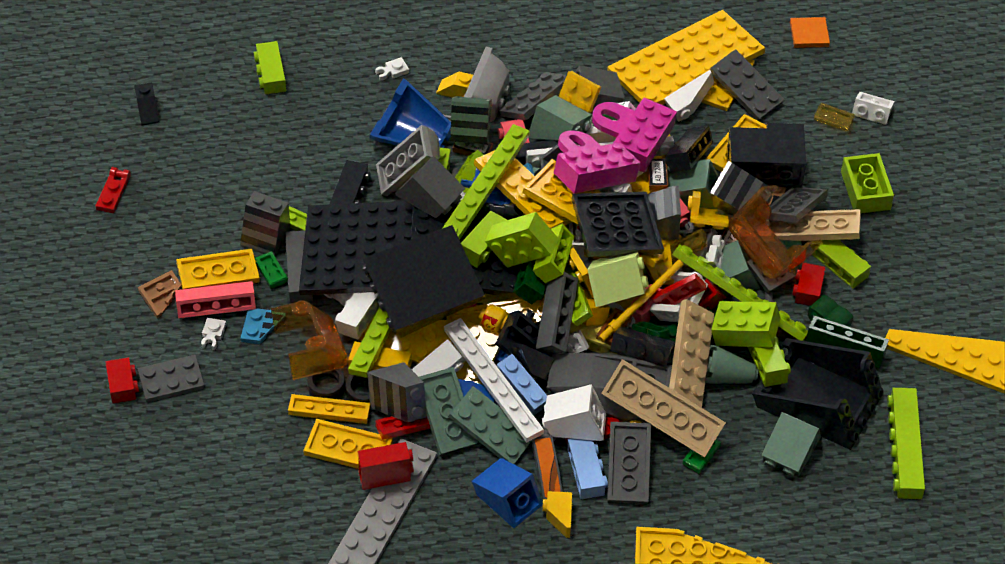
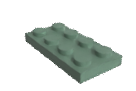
[419,367,478,455]
[448,386,532,464]

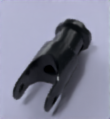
[485,203,520,220]

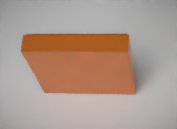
[790,17,830,48]

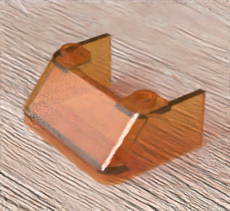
[728,185,823,279]
[271,301,348,380]

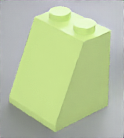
[587,252,649,307]

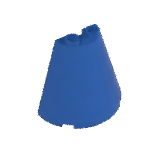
[369,78,451,148]

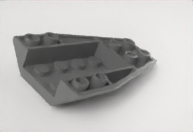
[546,353,672,428]

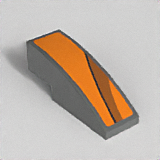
[532,435,563,499]

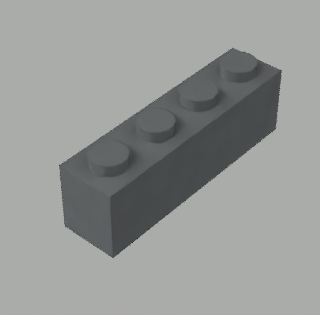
[285,231,313,303]
[536,272,578,355]

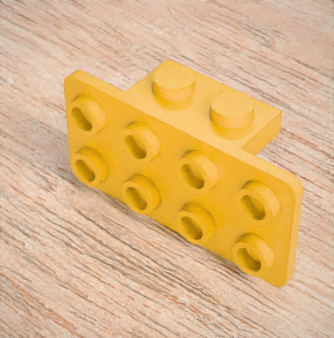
[687,191,729,230]

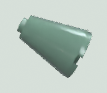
[705,345,758,384]

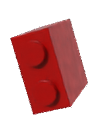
[357,442,414,490]

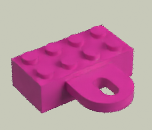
[592,98,677,173]
[553,131,641,194]

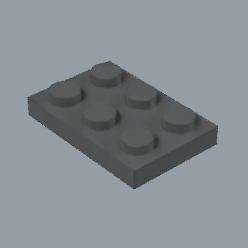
[138,355,205,403]

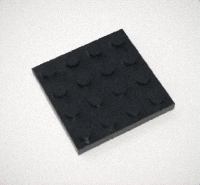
[571,192,664,257]

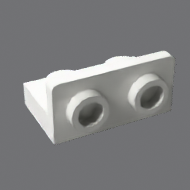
[852,92,895,125]

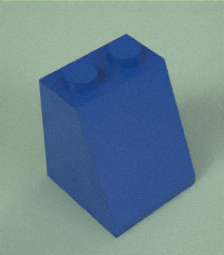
[472,458,543,528]

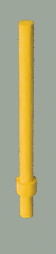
[598,259,684,342]

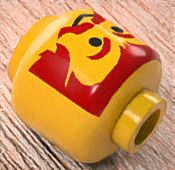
[479,304,508,333]

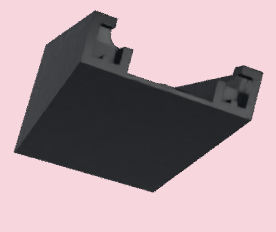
[362,225,486,338]
[752,338,884,450]

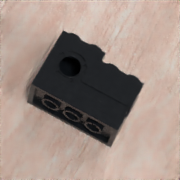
[726,123,806,188]

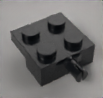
[495,310,539,356]

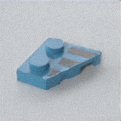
[240,308,286,344]

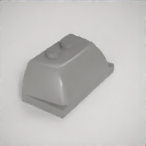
[464,47,510,122]
[376,125,440,196]

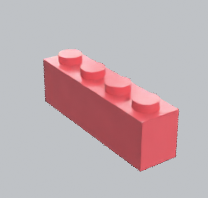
[175,281,256,318]

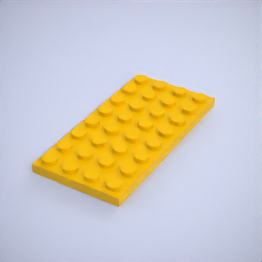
[607,10,765,105]

